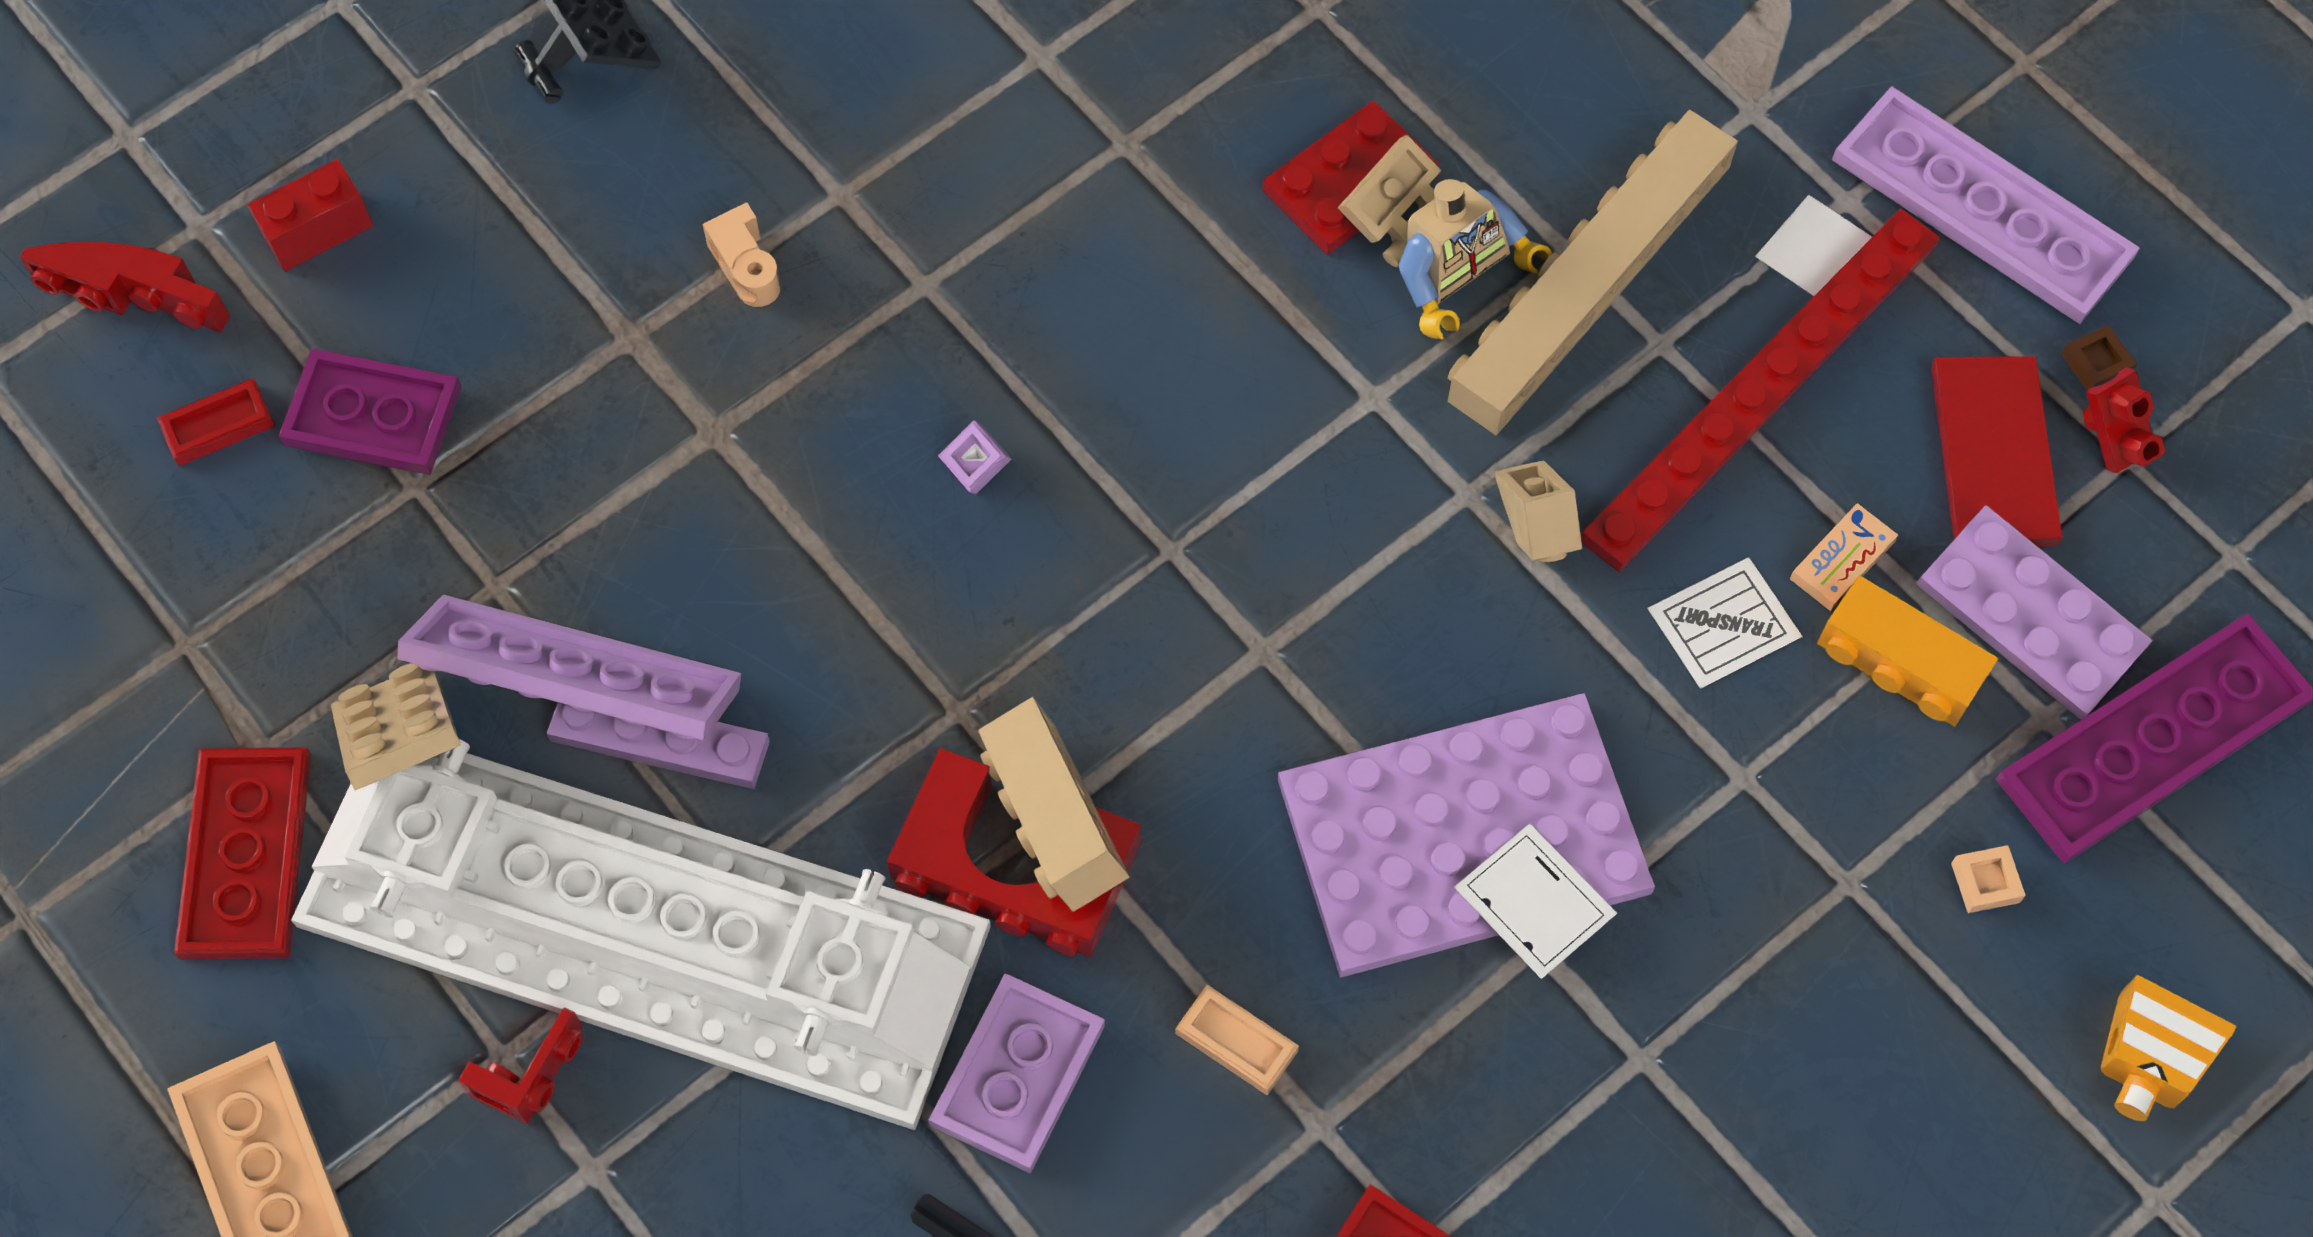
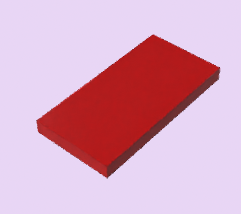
[1931,356,2063,547]
[174,747,311,960]

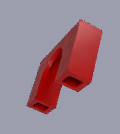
[887,748,1141,958]

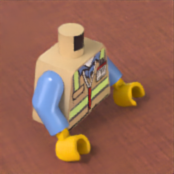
[1399,179,1552,340]

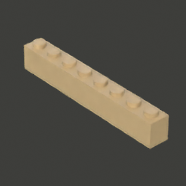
[1448,109,1738,436]

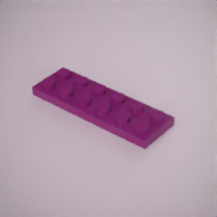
[1995,613,2313,865]

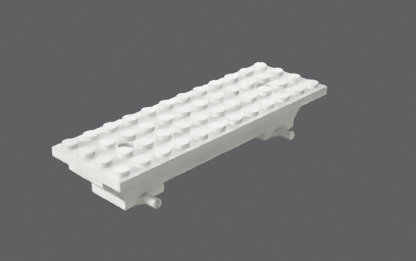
[291,739,991,1130]

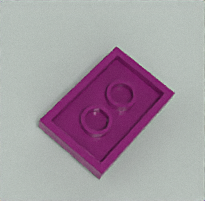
[278,348,462,475]

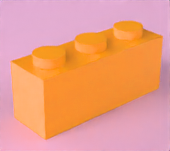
[1817,575,1999,727]

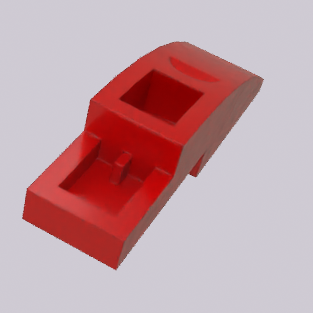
[19,242,230,333]

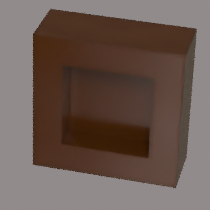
[2061,325,2137,390]

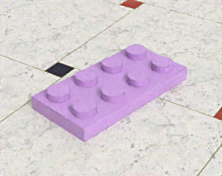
[1916,505,2153,720]

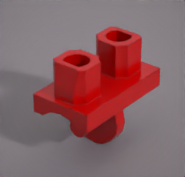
[2082,367,2165,474]

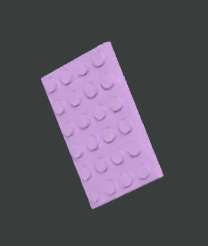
[1278,693,1655,978]

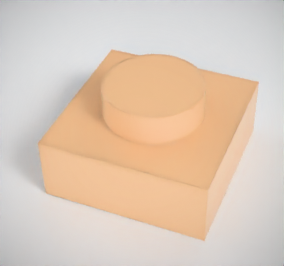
[1951,845,2026,914]

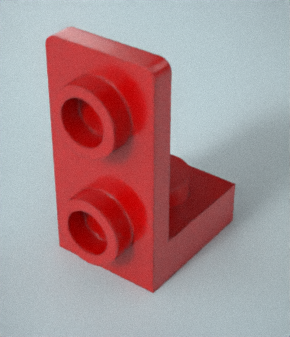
[458,1007,583,1124]

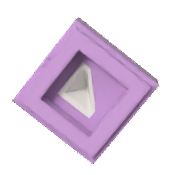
[938,420,1012,495]

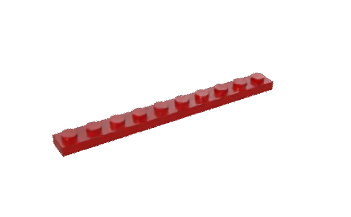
[1581,208,1940,573]

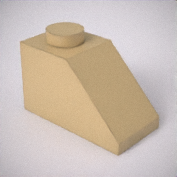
[1495,460,1582,562]

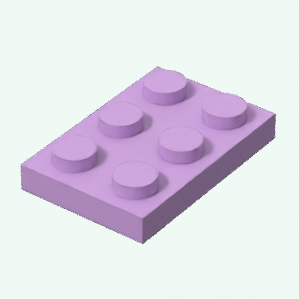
[929,973,1105,1174]

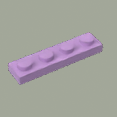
[547,702,770,789]

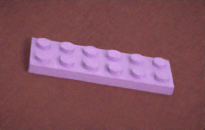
[1832,86,2140,324]
[397,595,741,741]

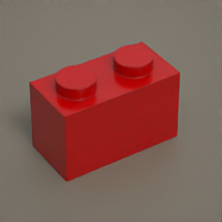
[247,159,374,272]

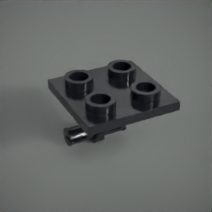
[514,0,661,104]

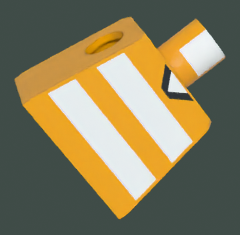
[2101,975,2236,1121]

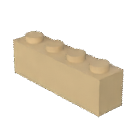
[978,697,1130,912]

